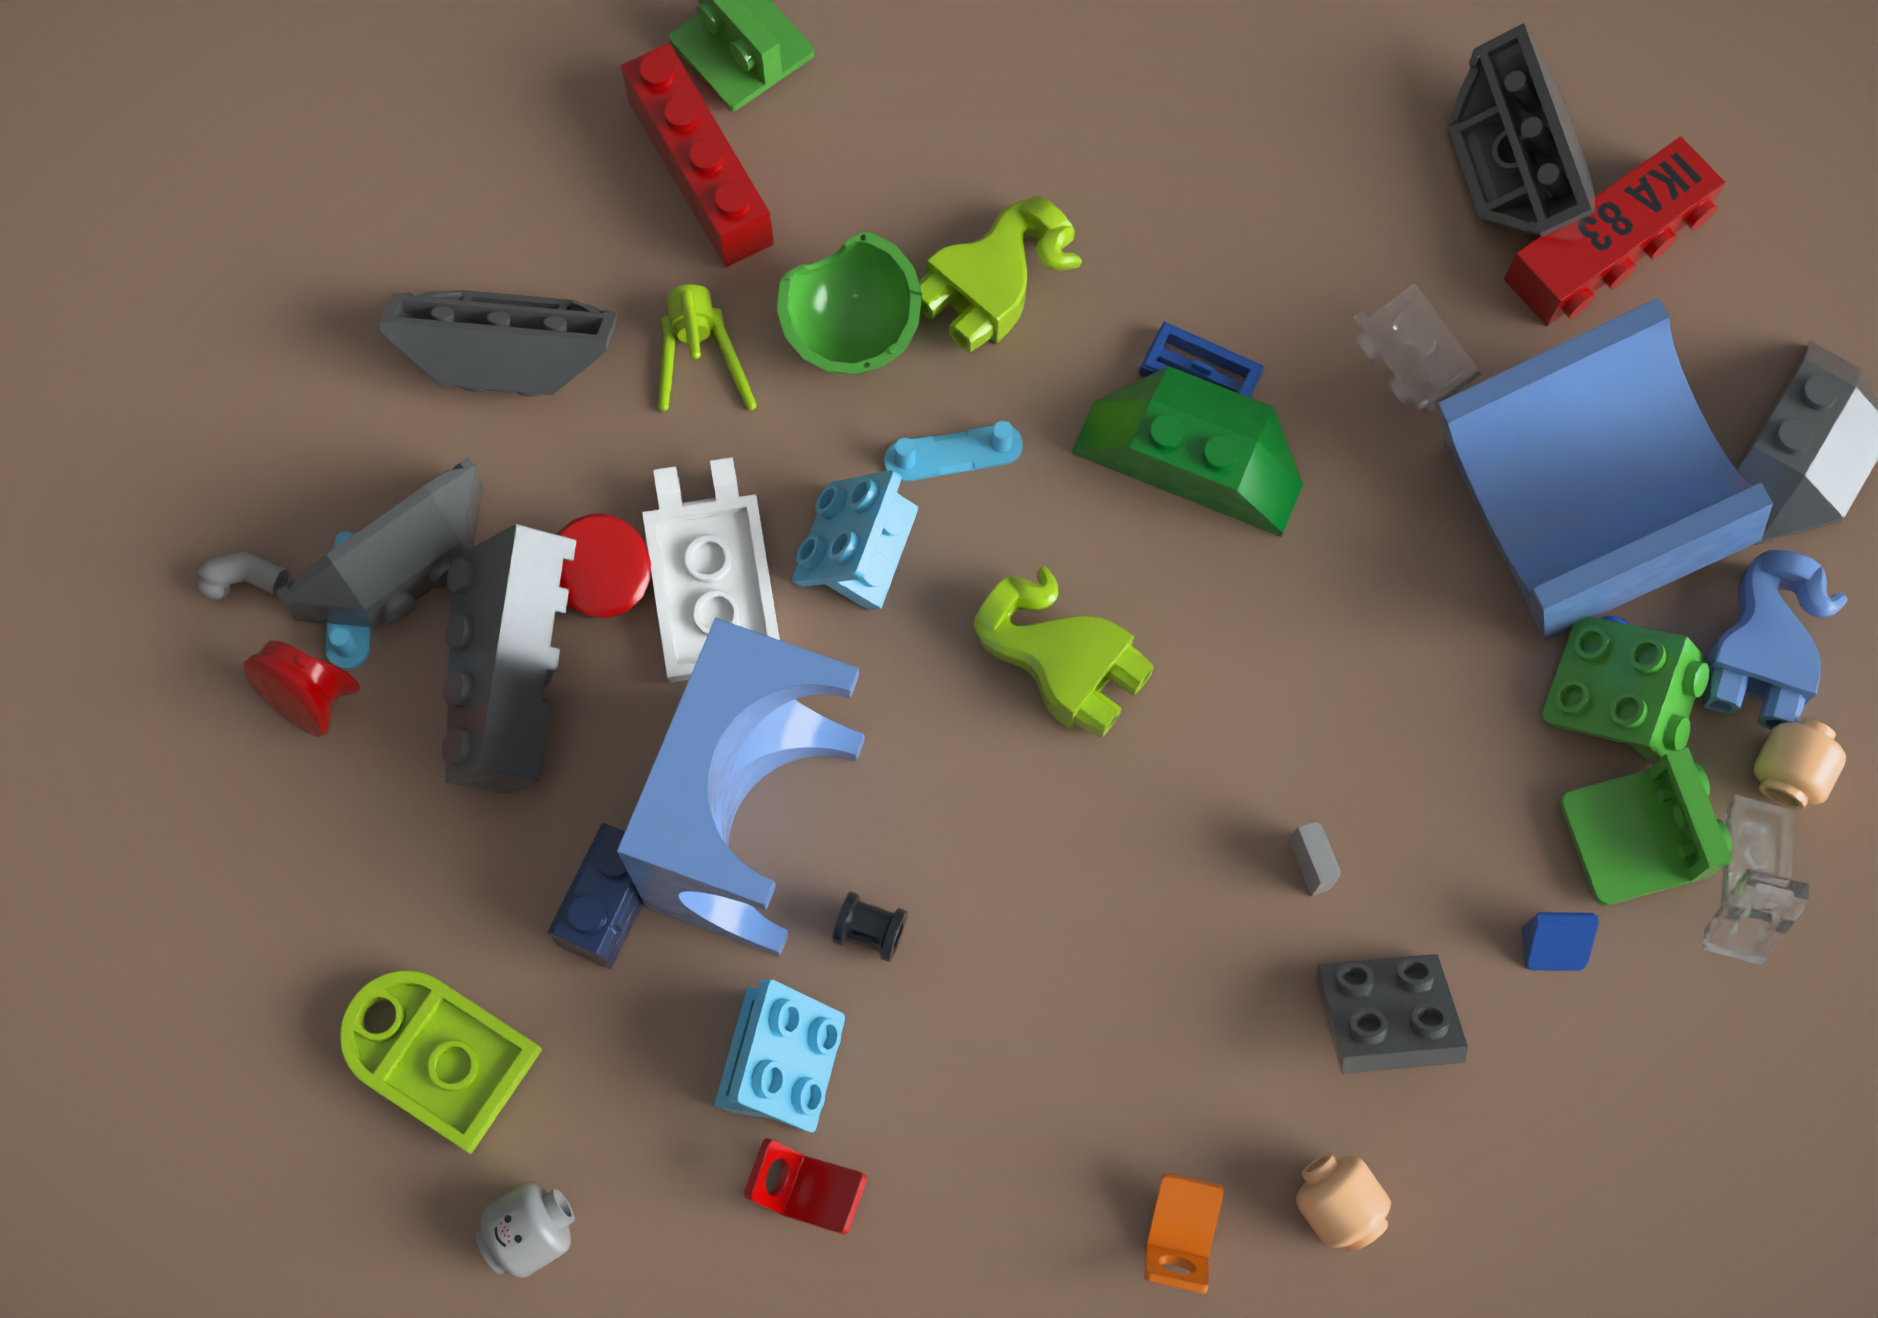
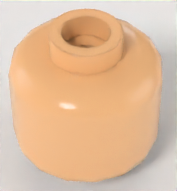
[1754,718,1846,810]
[1296,1153,1391,1252]

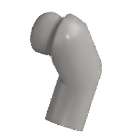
[197,551,289,599]

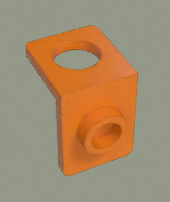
[1144,1173,1224,1294]

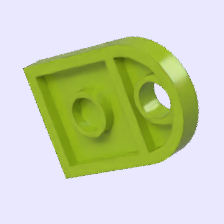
[340,971,543,1154]

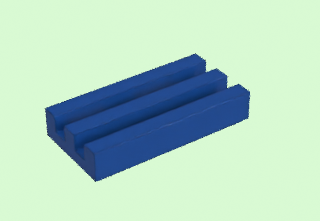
[1139,321,1265,398]

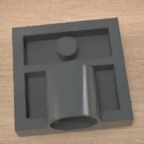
[1316,954,1468,1074]

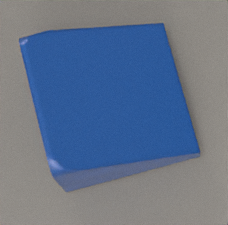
[1522,912,1599,971]

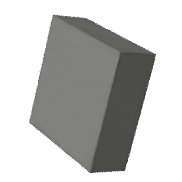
[1289,821,1342,896]

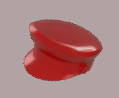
[556,513,651,618]
[243,640,360,737]

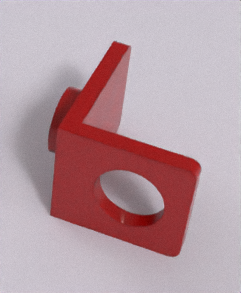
[744,1138,867,1235]

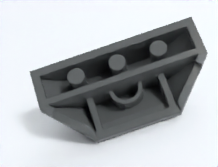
[1448,23,1595,237]
[379,290,617,397]
[1735,341,1878,545]
[276,458,483,629]

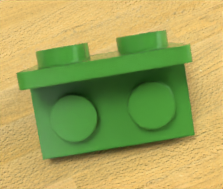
[669,0,814,112]

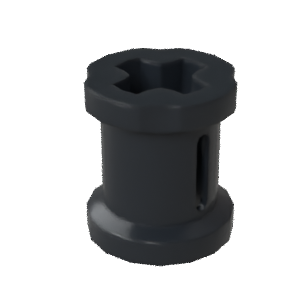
[832,891,908,962]

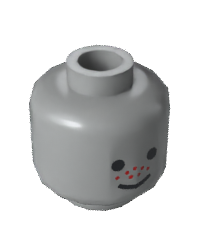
[475,1181,575,1278]

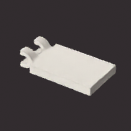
[642,457,780,683]

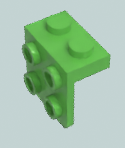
[1542,616,1709,764]
[1560,747,1733,906]

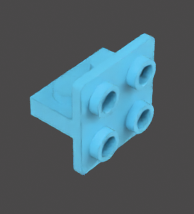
[792,470,919,610]
[714,979,845,1133]

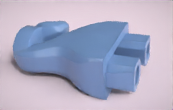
[1703,550,1848,730]

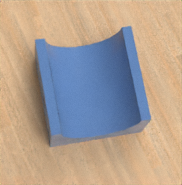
[1438,297,1773,640]

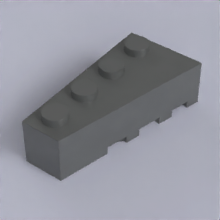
[442,524,576,793]

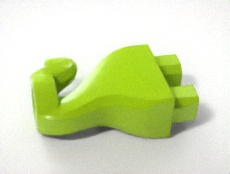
[919,196,1082,353]
[973,566,1154,738]

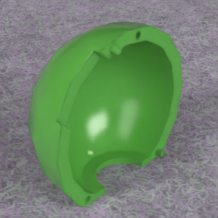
[777,231,922,375]

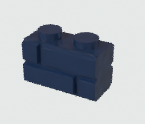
[547,823,643,969]

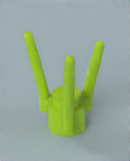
[658,284,757,412]

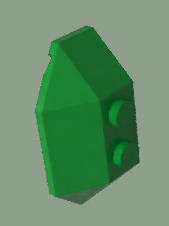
[1072,366,1303,537]

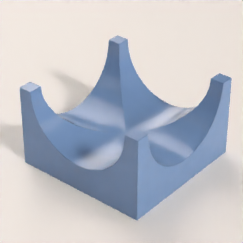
[617,617,865,957]

